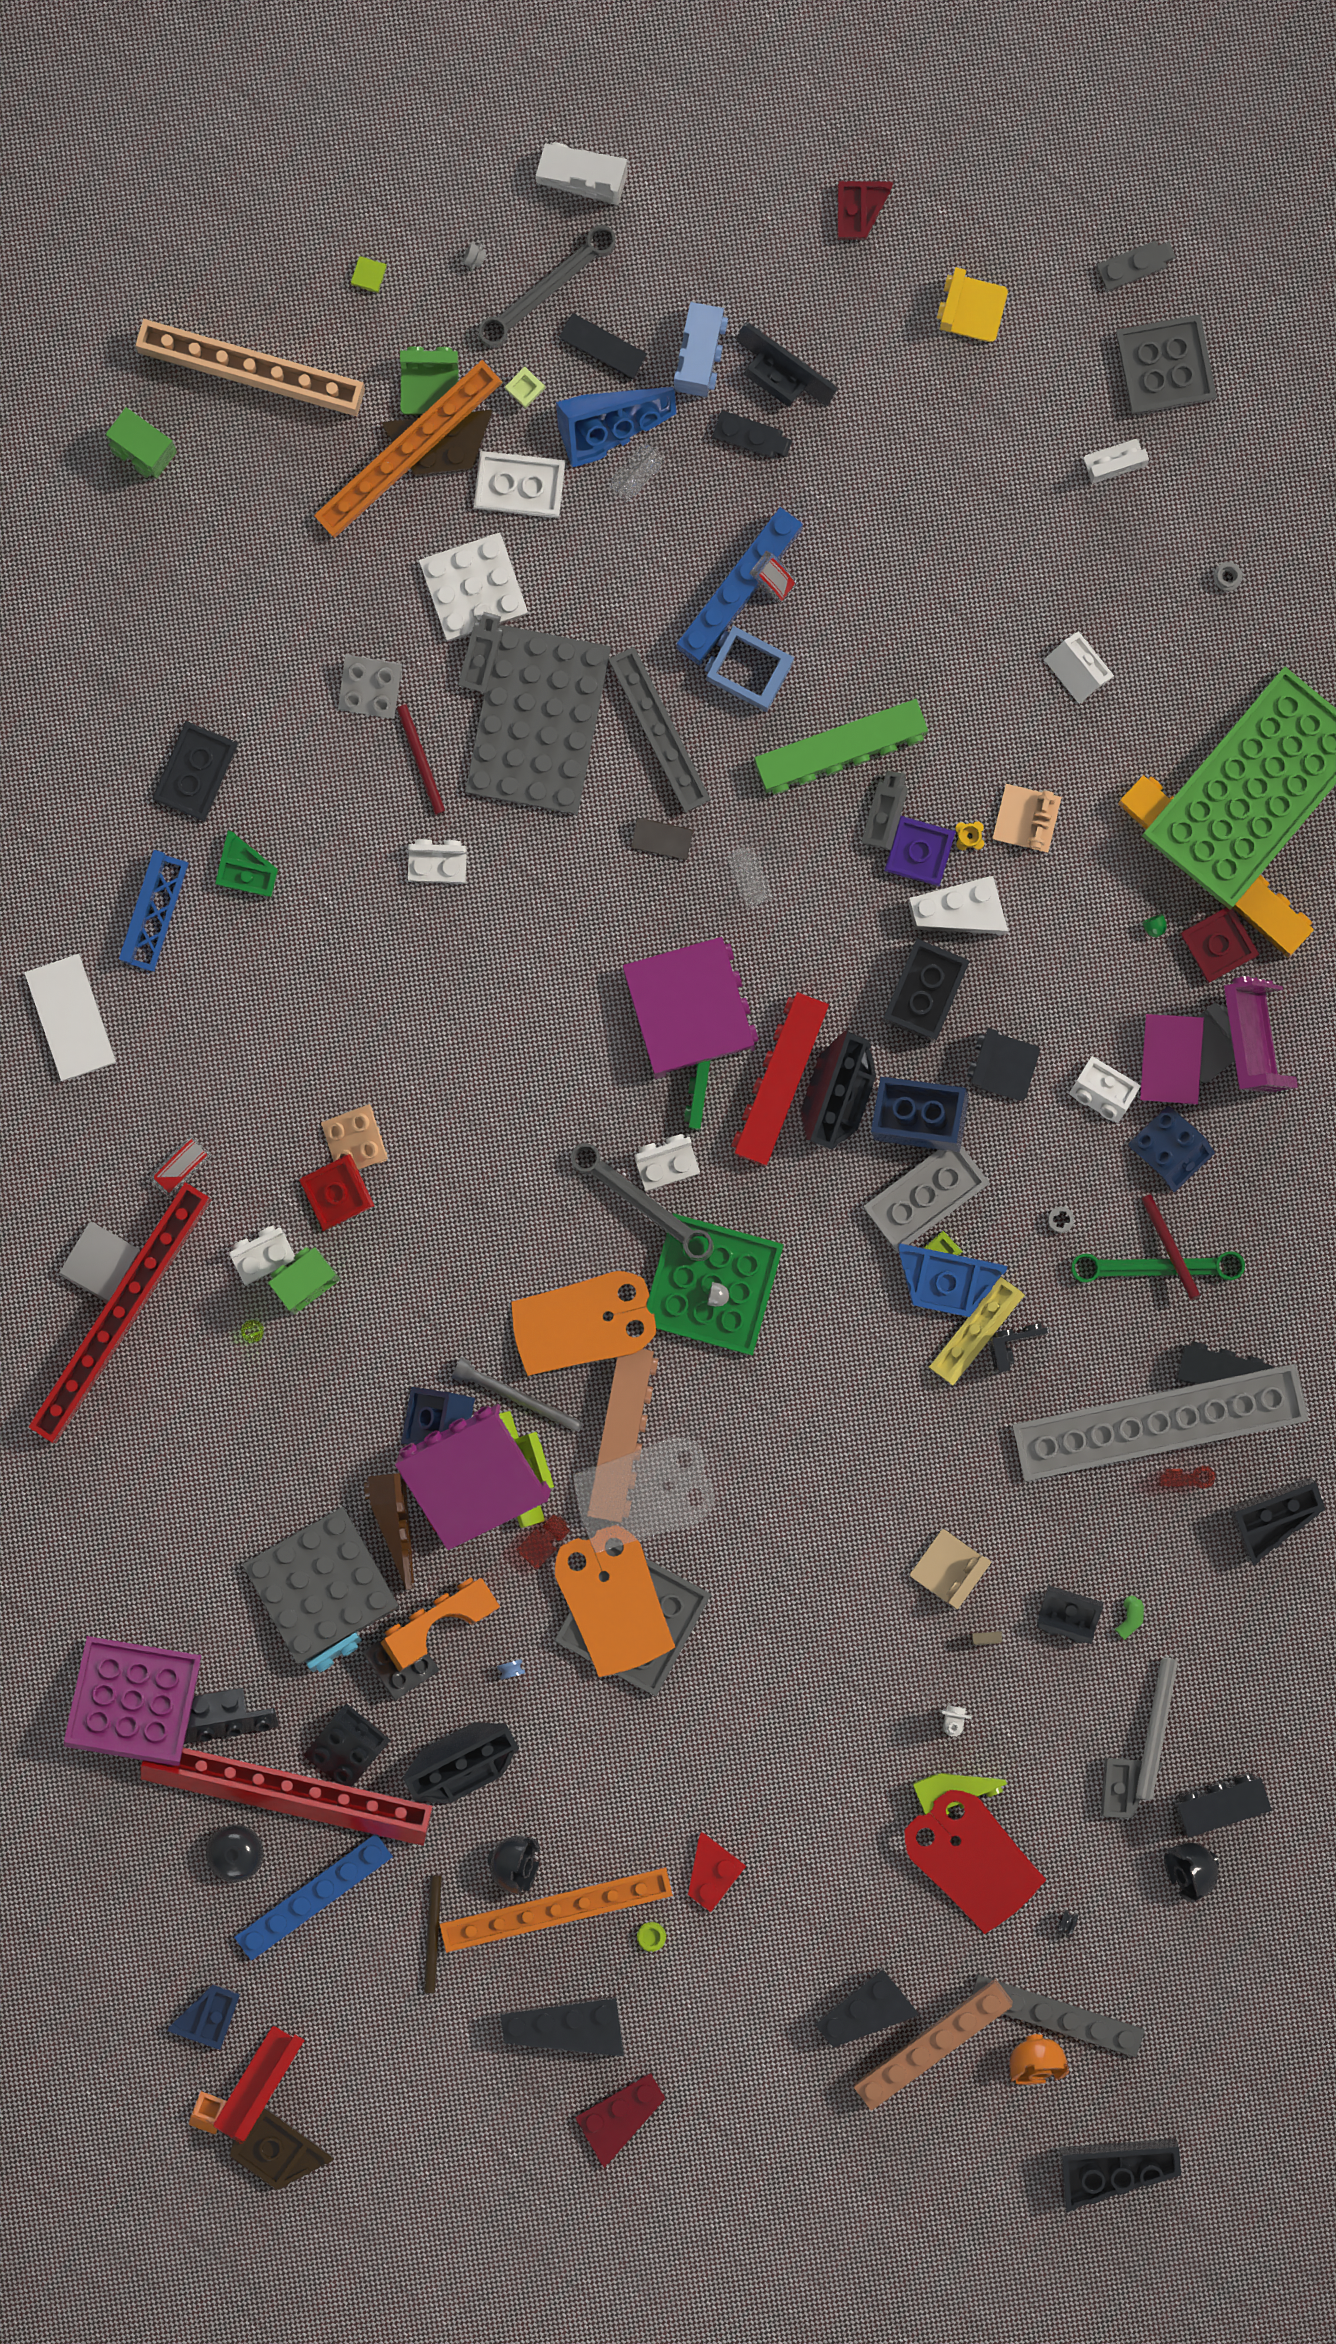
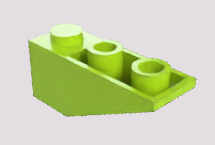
[912,1773,1007,1819]

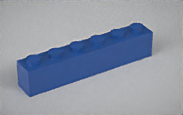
[677,507,803,666]

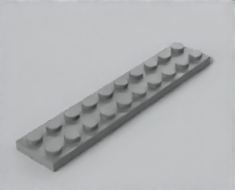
[1012,1363,1309,1481]

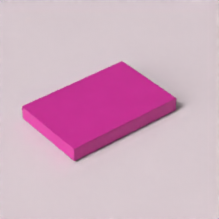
[1140,1014,1204,1104]

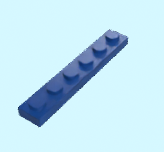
[234,1834,394,1961]

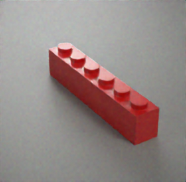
[731,992,829,1167]

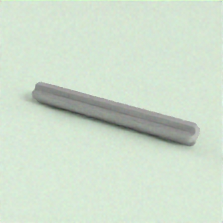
[1136,1657,1178,1801]

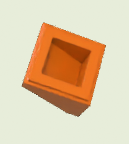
[189,2091,227,2134]

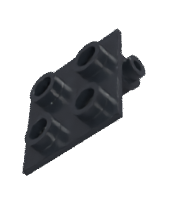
[362,1622,440,1701]

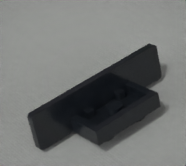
[736,322,838,408]
[184,1688,279,1744]

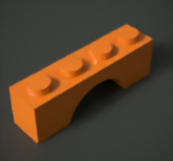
[381,1577,500,1672]

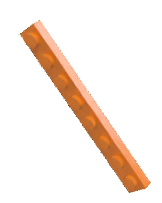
[314,360,503,538]
[439,1867,673,1953]

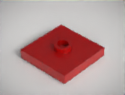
[299,1154,375,1231]

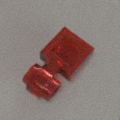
[1159,1465,1215,1489]
[516,1514,571,1570]

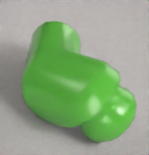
[1115,1596,1144,1640]

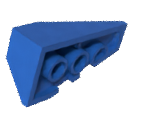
[556,387,676,467]

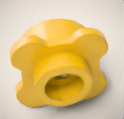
[955,821,985,851]

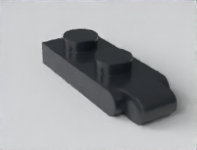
[712,410,792,459]

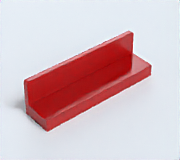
[213,2026,305,2144]

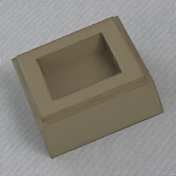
[971,1631,1002,1645]

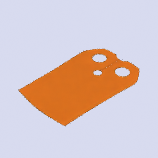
[511,1271,656,1376]
[555,1525,675,1677]

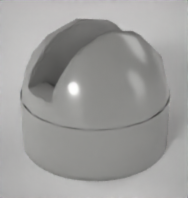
[707,1282,729,1307]

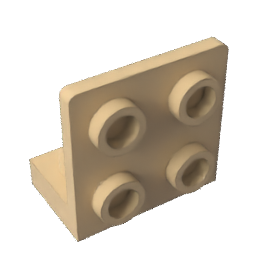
[910,1529,991,1609]

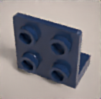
[1128,1106,1215,1192]

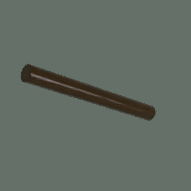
[424,1875,442,1993]

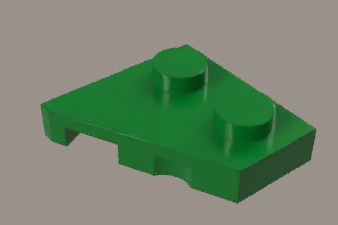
[215,830,278,898]

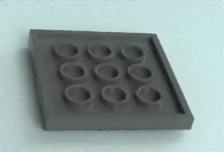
[242,1507,400,1665]
[554,1539,711,1696]

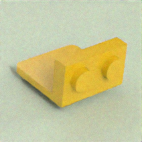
[937,267,1008,342]

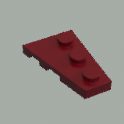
[575,2072,665,2168]

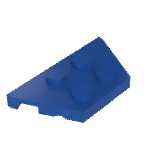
[897,1243,1008,1317]

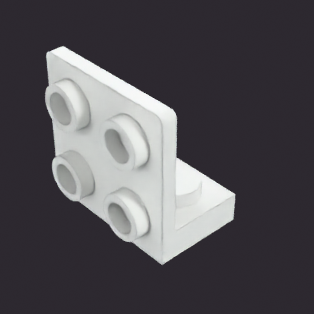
[635,1134,700,1192]

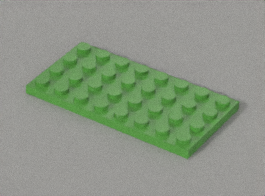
[1142,666,1336,910]

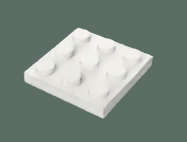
[419,532,528,642]

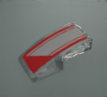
[749,551,797,605]
[148,1135,212,1199]

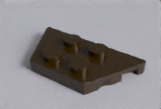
[382,409,492,477]
[230,2107,334,2190]

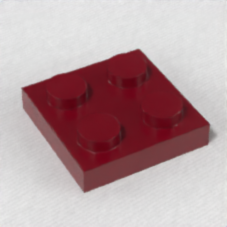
[1180,907,1259,984]

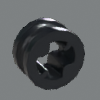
[1056,1909,1079,1939]

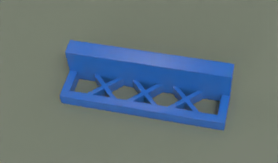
[119,850,189,972]

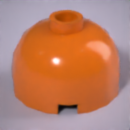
[1009,2034,1069,2085]

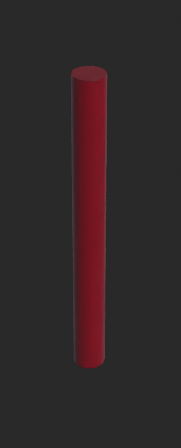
[396,704,445,815]
[1141,1194,1201,1301]

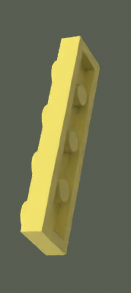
[929,1277,1025,1385]

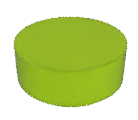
[637,1922,666,1952]

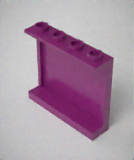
[622,937,759,1079]
[1224,976,1298,1093]
[395,1404,551,1550]

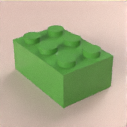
[268,1247,341,1314]

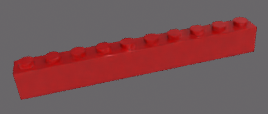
[28,1182,212,1444]
[140,1748,432,1846]

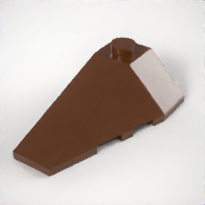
[364,1473,415,1590]

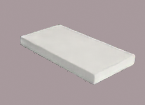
[24,954,117,1082]

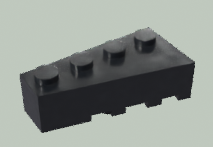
[500,1996,624,2057]
[1060,2138,1181,2213]

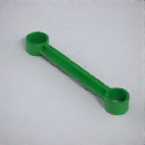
[1070,1251,1245,1283]

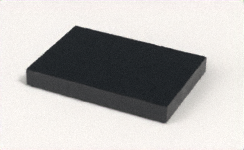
[152,721,239,822]

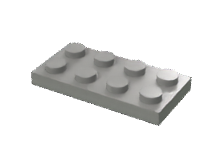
[863,1146,990,1253]

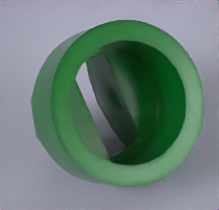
[1142,914,1167,938]

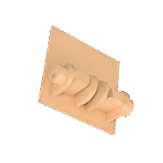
[992,784,1062,853]
[321,1104,388,1170]

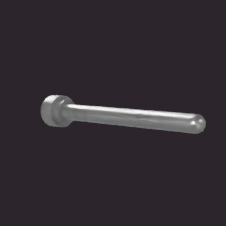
[451,1357,582,1431]

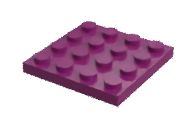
[64,1636,201,1766]

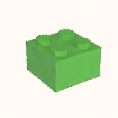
[105,407,177,479]

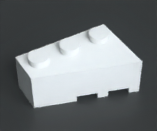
[536,142,628,206]
[908,876,1008,935]

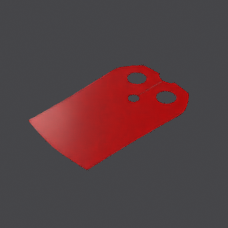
[905,1789,1046,1934]

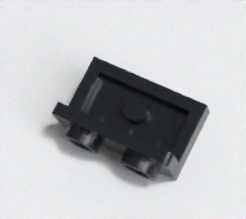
[1036,1585,1104,1644]

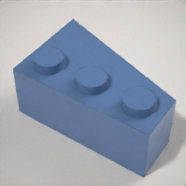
[674,302,728,397]

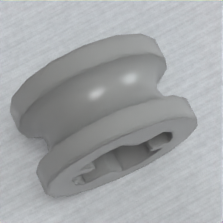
[1048,1207,1074,1233]

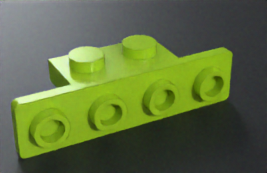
[499,1411,554,1528]

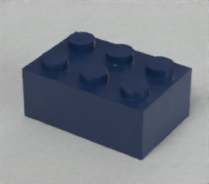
[871,1077,969,1152]

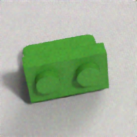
[400,346,459,415]

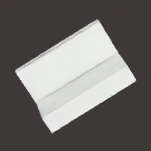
[1044,631,1114,704]

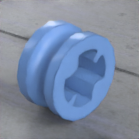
[497,1659,525,1680]

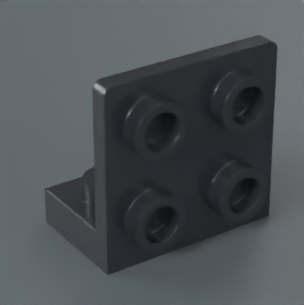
[988,1323,1050,1375]
[304,1703,391,1787]

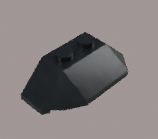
[801,1031,876,1150]
[402,1722,519,1803]

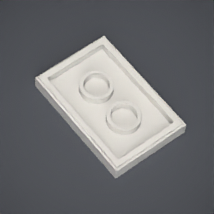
[474,451,566,518]

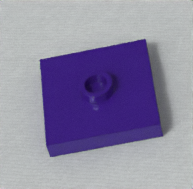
[884,816,956,887]

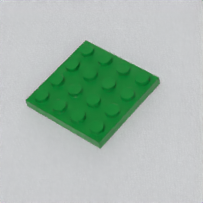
[641,1213,784,1356]

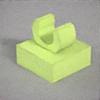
[505,367,545,409]

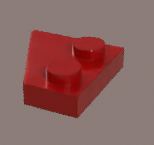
[688,1832,746,1912]

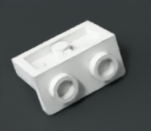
[1084,439,1149,484]
[408,839,467,884]
[1069,1056,1141,1123]
[228,1226,296,1286]

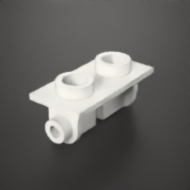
[939,1705,971,1737]

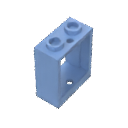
[704,626,794,712]

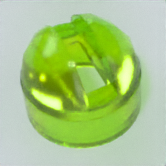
[241,1320,265,1343]

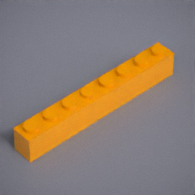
[1118,775,1314,958]

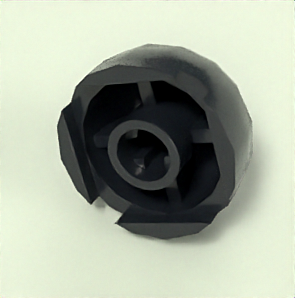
[206,1824,264,1883]
[487,1835,540,1896]
[1164,1842,1219,1903]

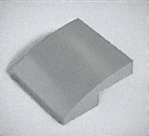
[59,1221,140,1303]

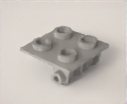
[338,654,403,719]

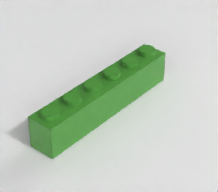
[754,699,928,795]

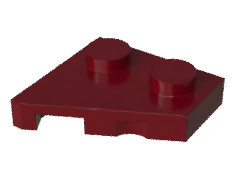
[838,181,893,240]

